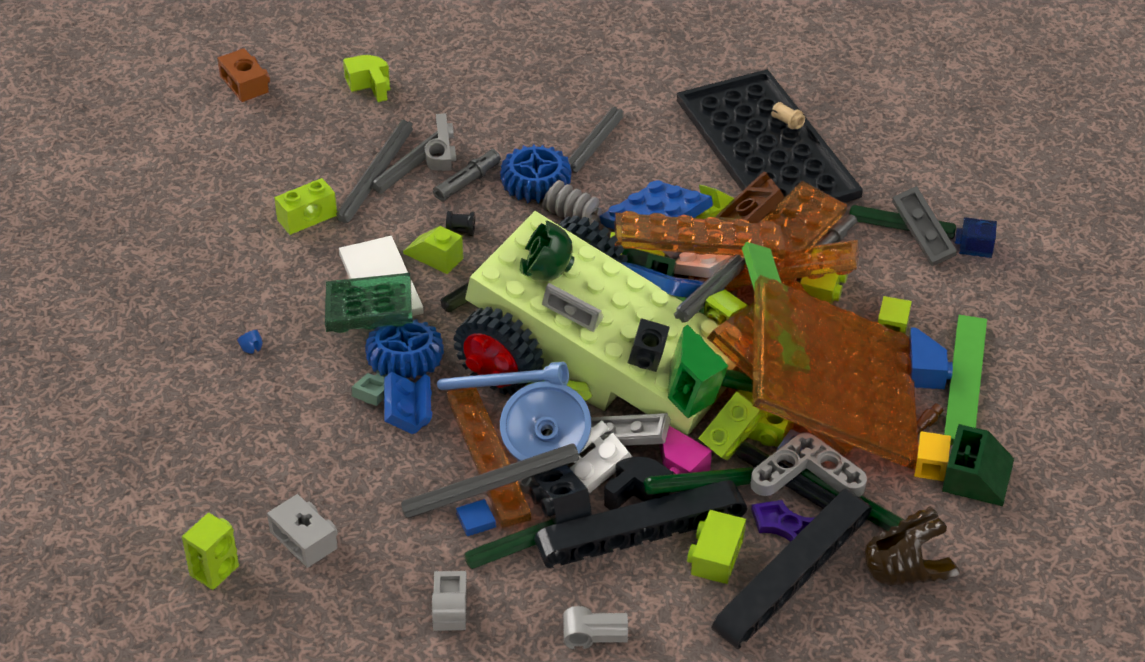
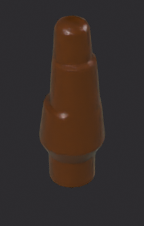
[909,403,943,438]

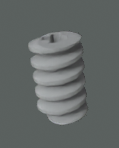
[542,180,602,225]

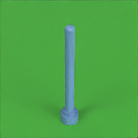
[437,362,569,390]

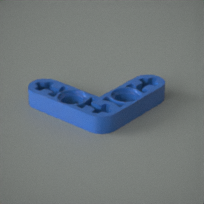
[622,262,725,298]

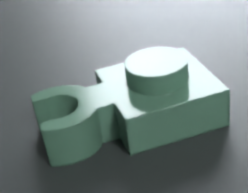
[351,370,388,406]

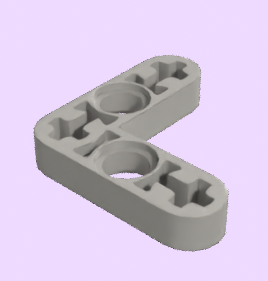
[750,433,867,497]

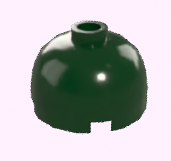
[520,220,575,281]

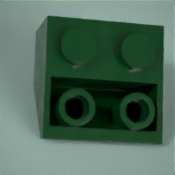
[942,424,1014,506]

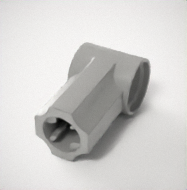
[563,606,628,649]

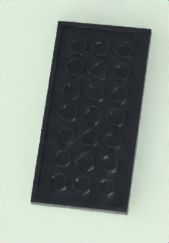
[676,69,863,225]

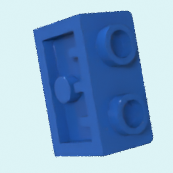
[384,372,432,434]

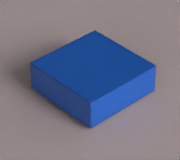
[456,499,496,536]

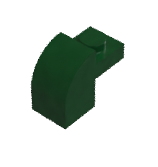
[622,246,677,277]

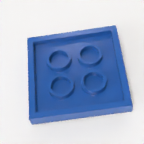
[599,180,713,243]

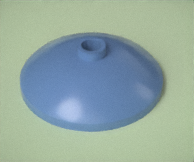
[500,381,591,461]

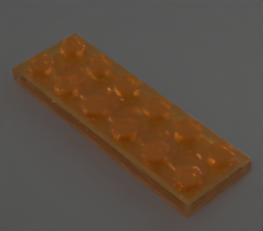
[614,211,786,259]
[688,240,860,291]

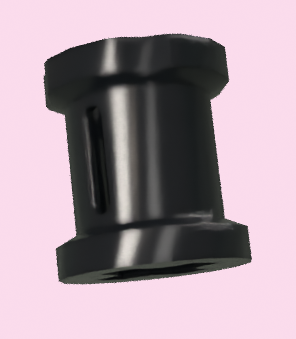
[446,211,475,236]

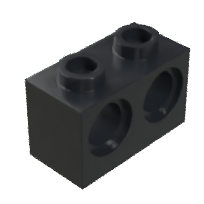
[530,465,592,524]

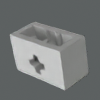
[267,494,338,568]

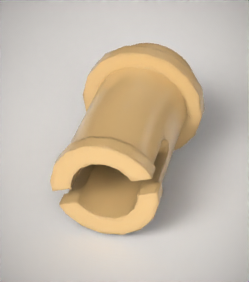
[771,102,805,129]

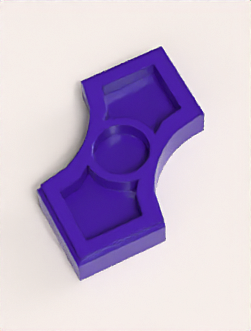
[751,500,814,542]

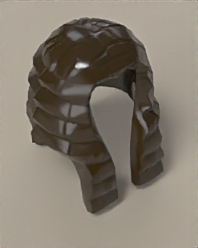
[865,506,960,586]

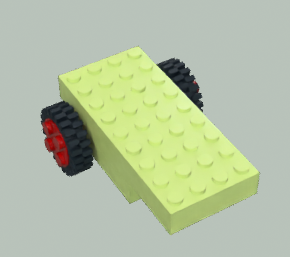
[453,211,753,436]

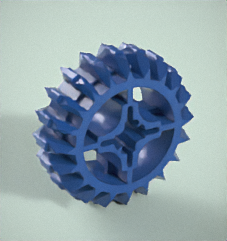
[500,144,572,204]
[365,319,444,380]

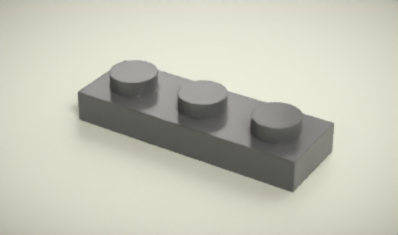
[892,186,957,266]

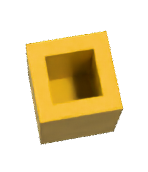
[914,431,951,481]

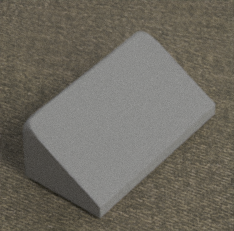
[542,283,603,332]

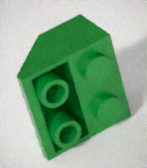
[668,325,728,419]

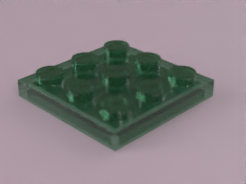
[325,273,413,333]

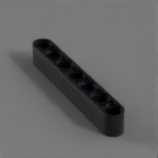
[534,480,747,568]
[711,489,872,649]

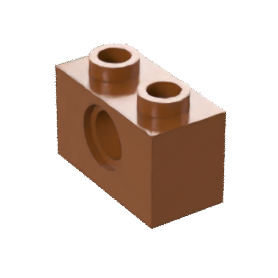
[217,48,270,102]

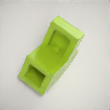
[343,55,390,102]

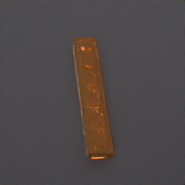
[447,387,531,528]

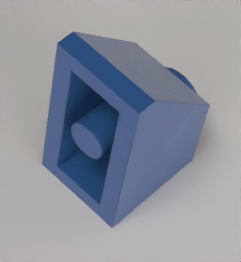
[908,327,953,389]

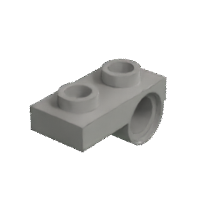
[425,113,456,171]
[432,571,467,631]

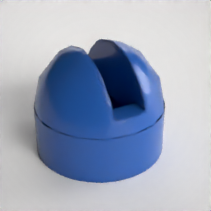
[237,330,263,354]

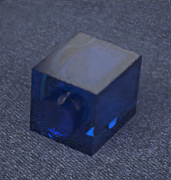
[955,217,997,258]

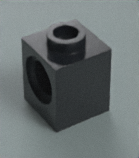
[628,318,670,372]

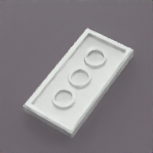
[339,236,424,327]

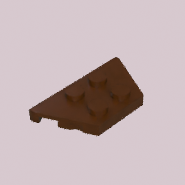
[695,172,785,244]

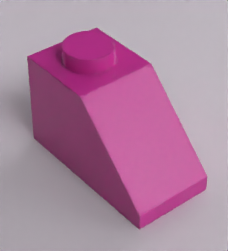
[659,425,712,474]

